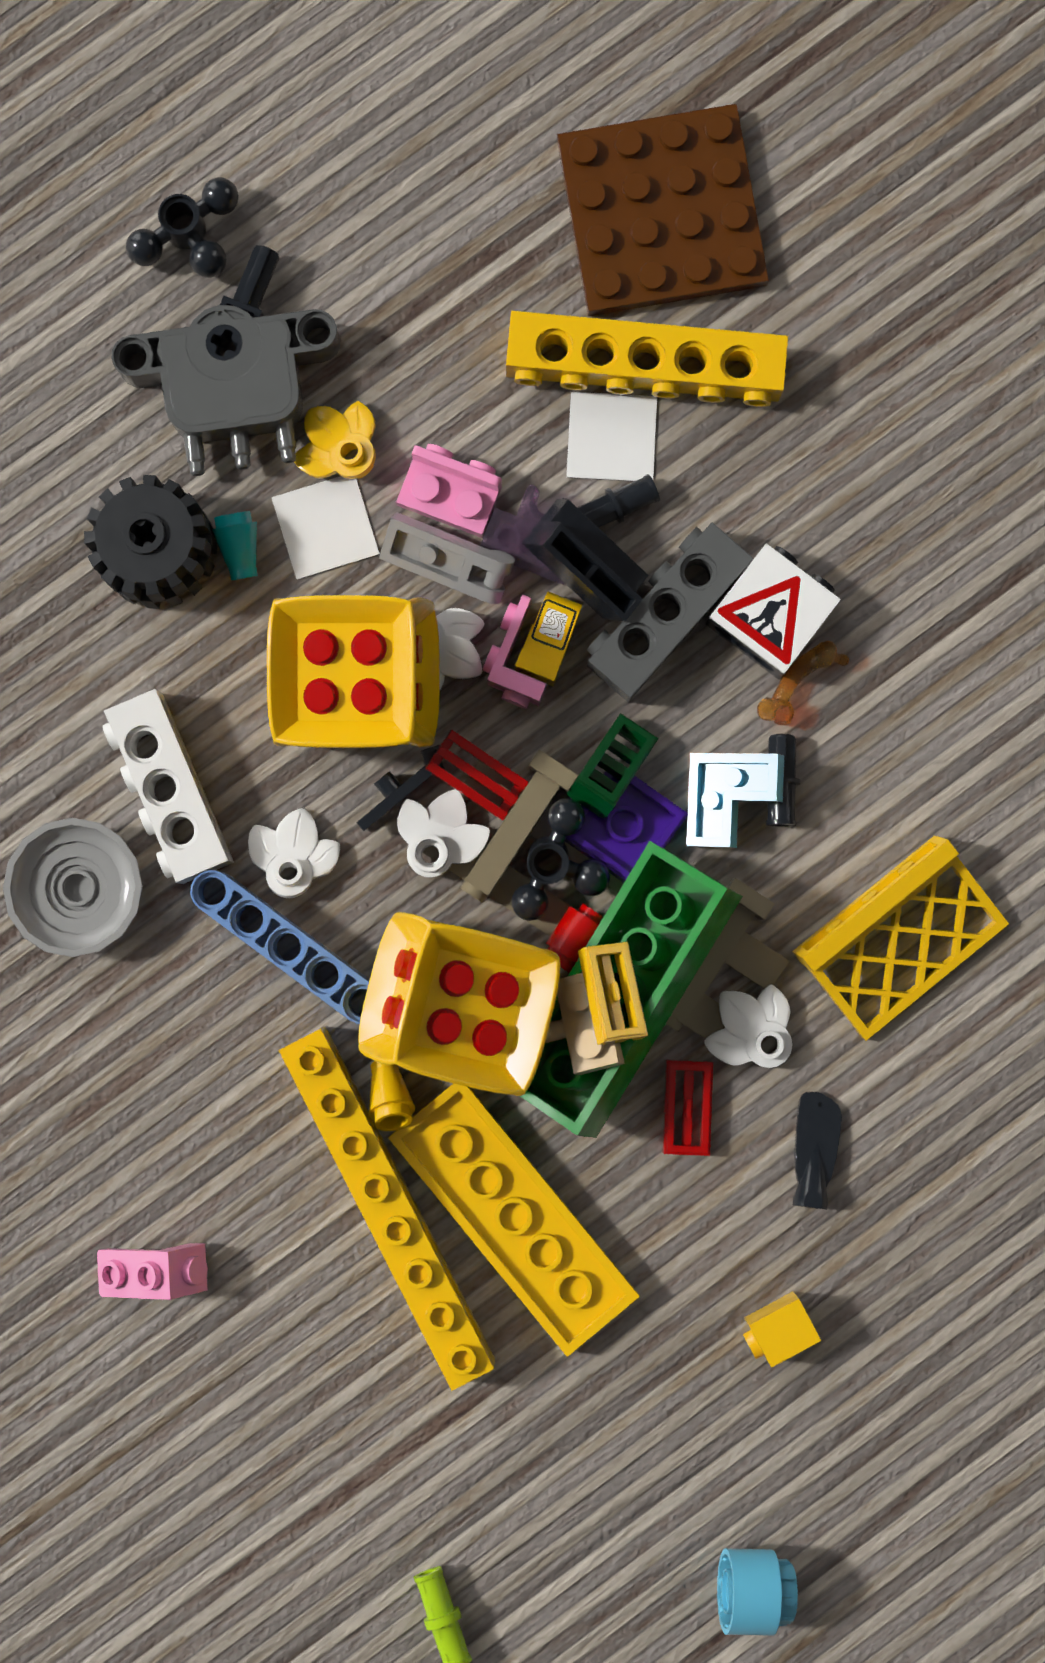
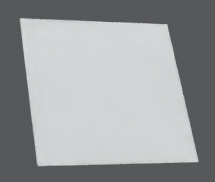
[567,392,657,481]
[271,476,380,579]

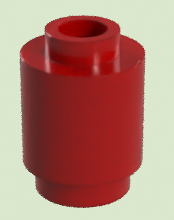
[545,904,603,973]

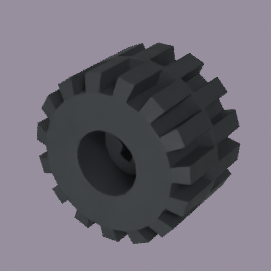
[84,475,217,609]

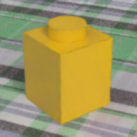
[743,1291,821,1368]

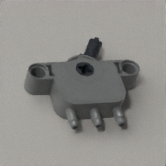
[111,245,341,476]

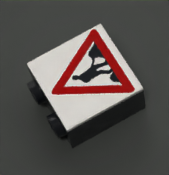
[705,543,841,680]

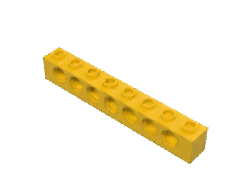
[279,1026,495,1391]

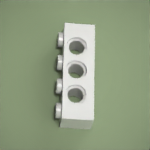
[102,689,234,884]

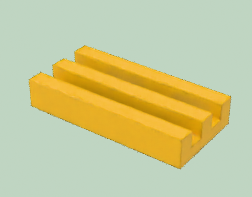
[578,942,648,1045]

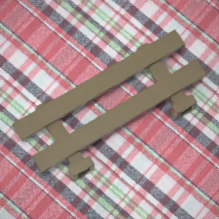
[423,750,789,1039]

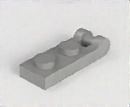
[379,512,515,604]

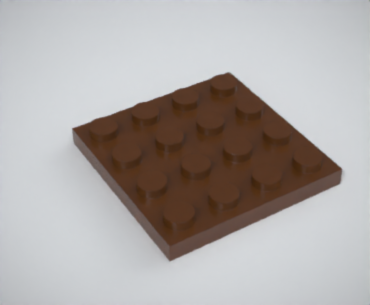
[557,104,769,316]

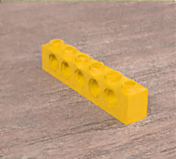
[506,311,788,407]

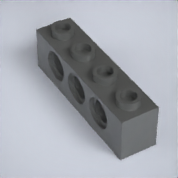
[587,522,754,702]

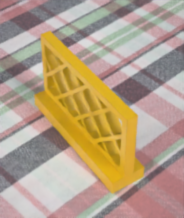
[792,835,1009,1041]

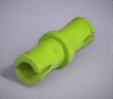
[413,1566,472,1663]

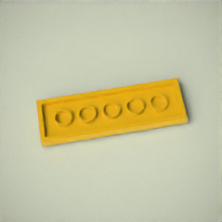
[388,1083,640,1357]

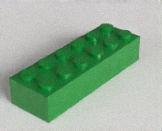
[520,841,743,1138]

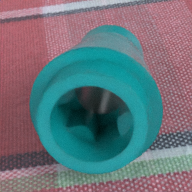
[212,511,258,581]

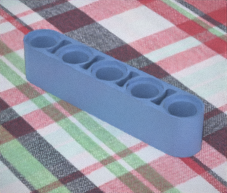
[190,870,370,1024]

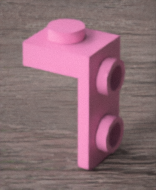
[483,595,546,709]
[97,1243,208,1300]

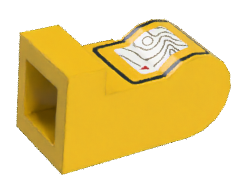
[515,591,582,687]

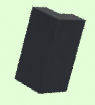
[522,499,649,622]

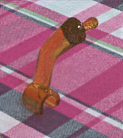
[757,641,849,725]

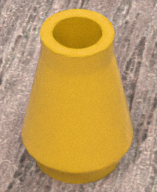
[369,1061,415,1131]

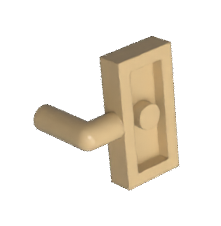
[545,969,625,1075]

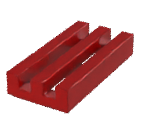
[425,730,529,821]
[663,1060,713,1156]

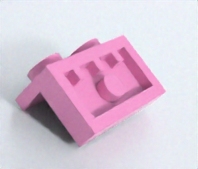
[396,444,502,538]

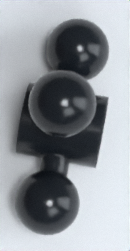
[126,177,239,278]
[511,798,610,921]

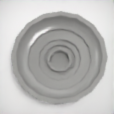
[3,818,143,957]

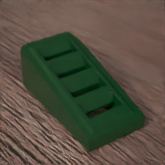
[567,713,659,819]

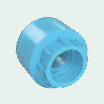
[717,1548,798,1636]

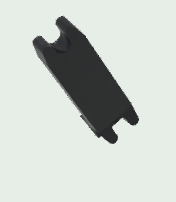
[356,745,445,831]

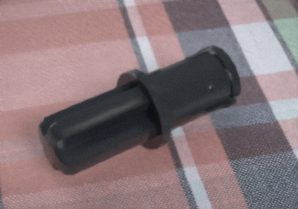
[577,474,660,528]
[766,734,800,827]

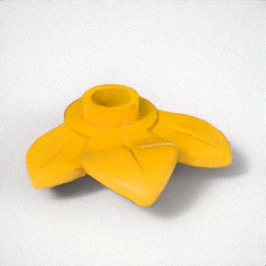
[294,401,376,479]

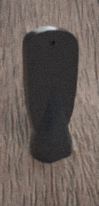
[793,1092,842,1210]

